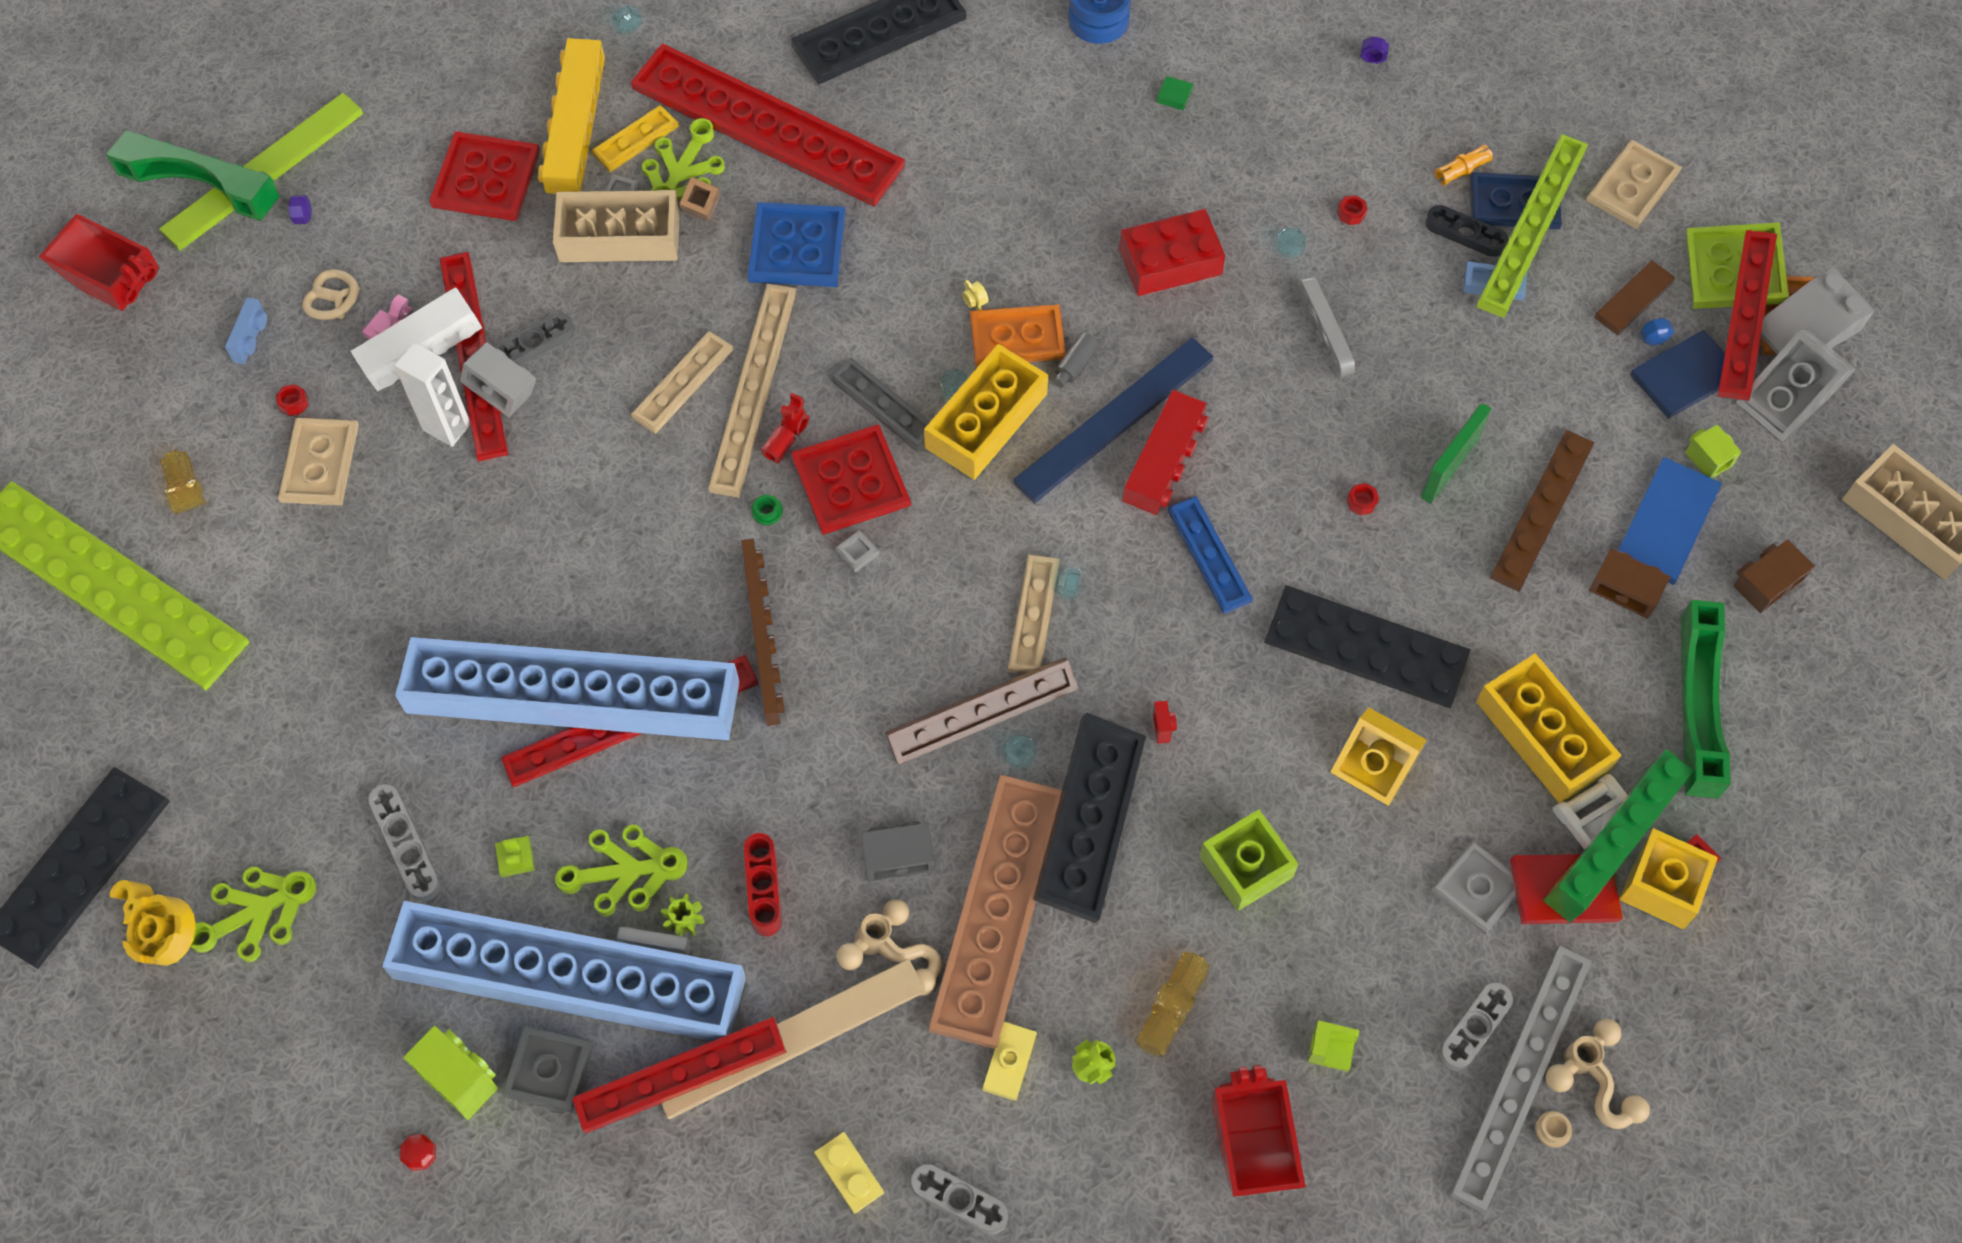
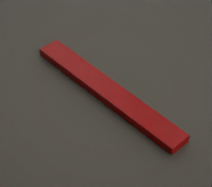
[439,252,509,462]
[501,655,759,788]

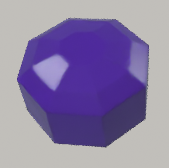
[1360,36,1389,64]
[288,195,312,224]

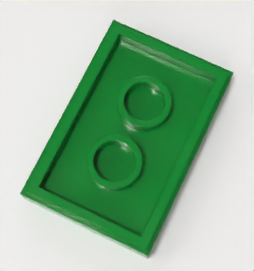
[1421,403,1492,504]

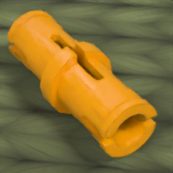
[1434,144,1493,186]

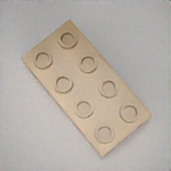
[553,190,680,262]
[1842,444,1962,580]

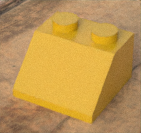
[1330,707,1427,806]
[1619,828,1718,930]

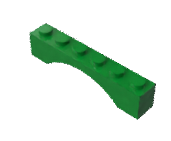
[105,130,280,221]
[1680,599,1731,799]
[1543,749,1694,923]

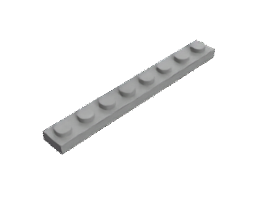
[1450,945,1592,1213]

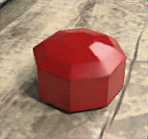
[1337,195,1368,225]
[276,384,309,416]
[1346,483,1379,516]
[400,1134,436,1171]

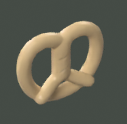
[302,269,360,320]

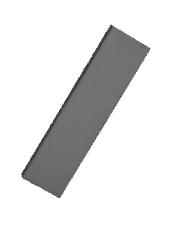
[830,357,930,452]

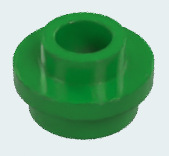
[751,495,783,526]

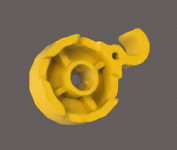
[109,880,196,966]

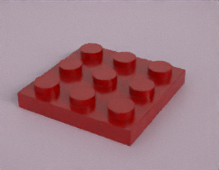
[429,131,541,222]
[791,424,911,535]

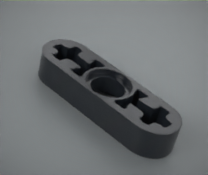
[1425,205,1509,257]

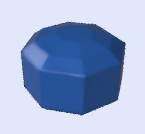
[1640,318,1674,346]

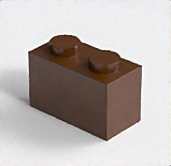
[1733,539,1815,614]
[1589,548,1671,619]

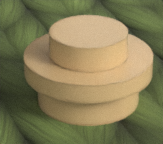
[1535,1111,1572,1148]

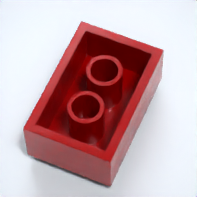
[1119,208,1226,296]

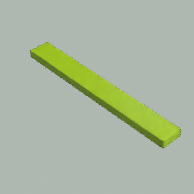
[159,93,363,251]
[1476,134,1589,318]

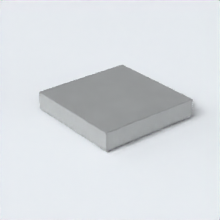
[1431,841,1516,935]

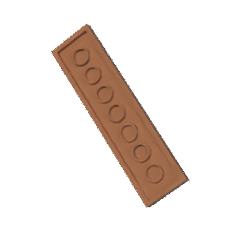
[929,775,1062,1049]

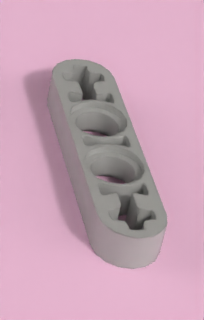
[1296,276,1355,378]
[368,784,441,902]

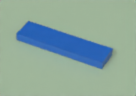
[1168,496,1253,614]

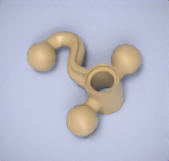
[836,899,942,996]
[1545,1019,1650,1129]

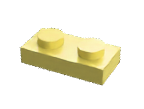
[814,1132,884,1214]

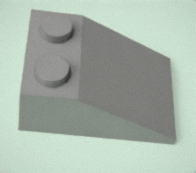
[1761,267,1875,355]
[1736,330,1856,442]

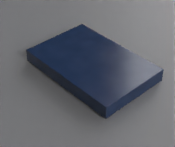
[1470,172,1562,229]
[1630,330,1725,419]

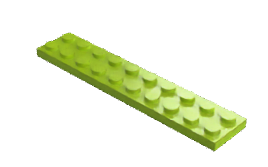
[0,481,250,691]

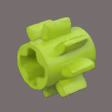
[661,893,705,936]
[1072,1039,1116,1085]

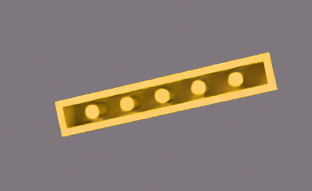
[538,38,605,194]

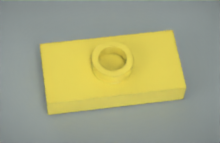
[983,1022,1037,1101]

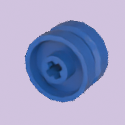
[1068,0,1131,44]

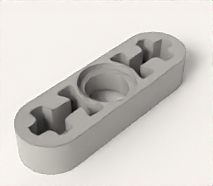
[1440,983,1513,1071]
[911,1164,1008,1234]

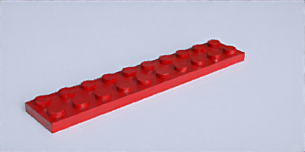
[631,43,905,207]

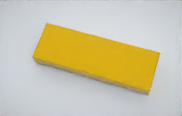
[591,105,679,172]

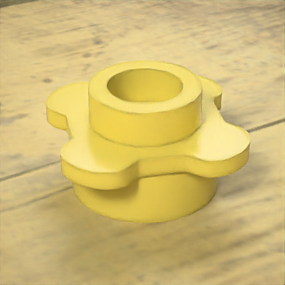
[962,280,989,310]

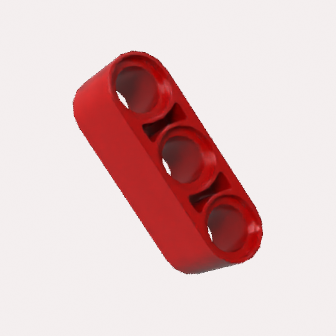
[744,833,782,936]

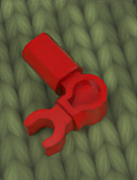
[761,393,809,464]

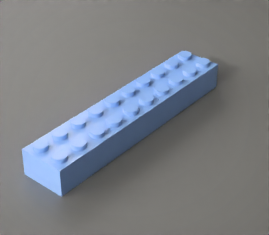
[395,637,740,740]
[382,901,746,1041]

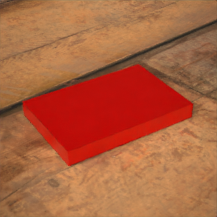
[1510,854,1623,924]

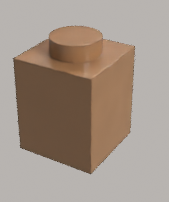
[680,177,721,222]

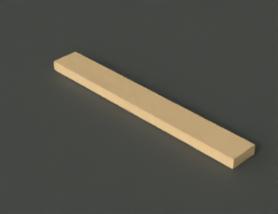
[708,283,797,498]
[661,959,925,1119]

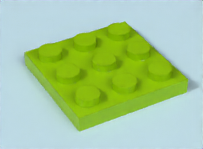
[1686,222,1789,309]

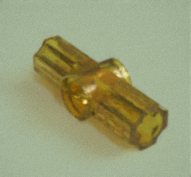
[1136,951,1210,1058]

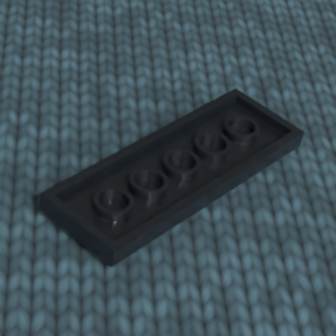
[791,0,966,85]
[1264,585,1471,708]
[1033,713,1146,923]
[0,767,170,969]

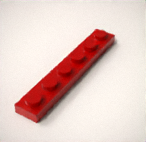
[1717,230,1777,401]
[572,1017,787,1134]

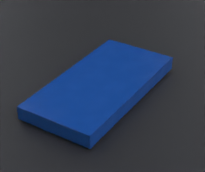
[1618,457,1722,585]

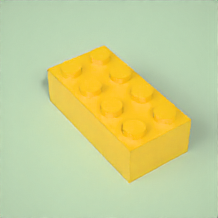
[924,344,1048,480]
[1476,653,1622,803]

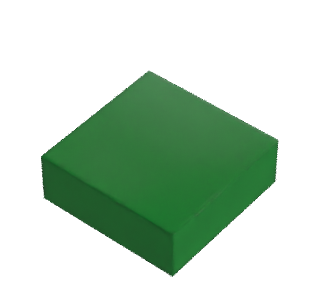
[1157,76,1193,111]

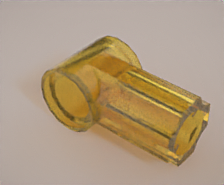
[160,450,207,515]

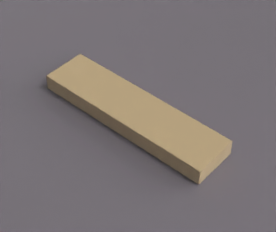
[631,331,733,434]
[1008,554,1059,674]

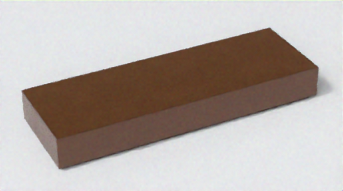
[1594,260,1676,336]

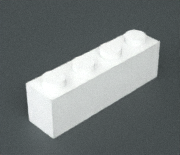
[351,287,482,391]
[394,343,470,447]

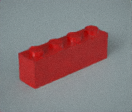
[1122,390,1209,515]

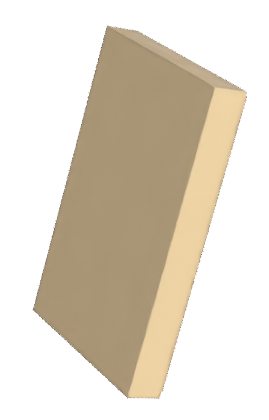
[1586,139,1682,229]
[278,418,359,506]

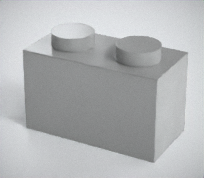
[460,342,536,417]

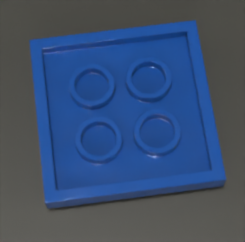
[748,202,846,287]

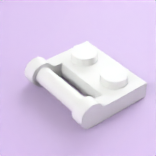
[1553,774,1627,850]

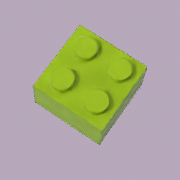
[1199,809,1299,912]
[403,1025,498,1120]

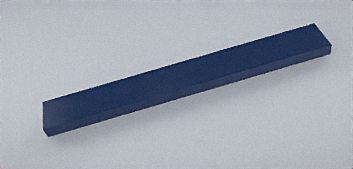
[1014,337,1214,504]

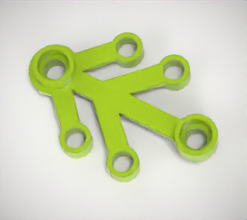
[642,118,725,200]
[555,824,688,917]
[190,867,317,962]

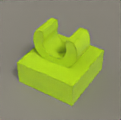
[495,836,535,878]

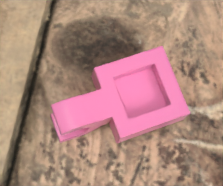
[362,294,413,339]

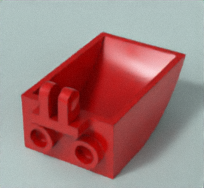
[39,213,159,311]
[1211,1065,1306,1197]

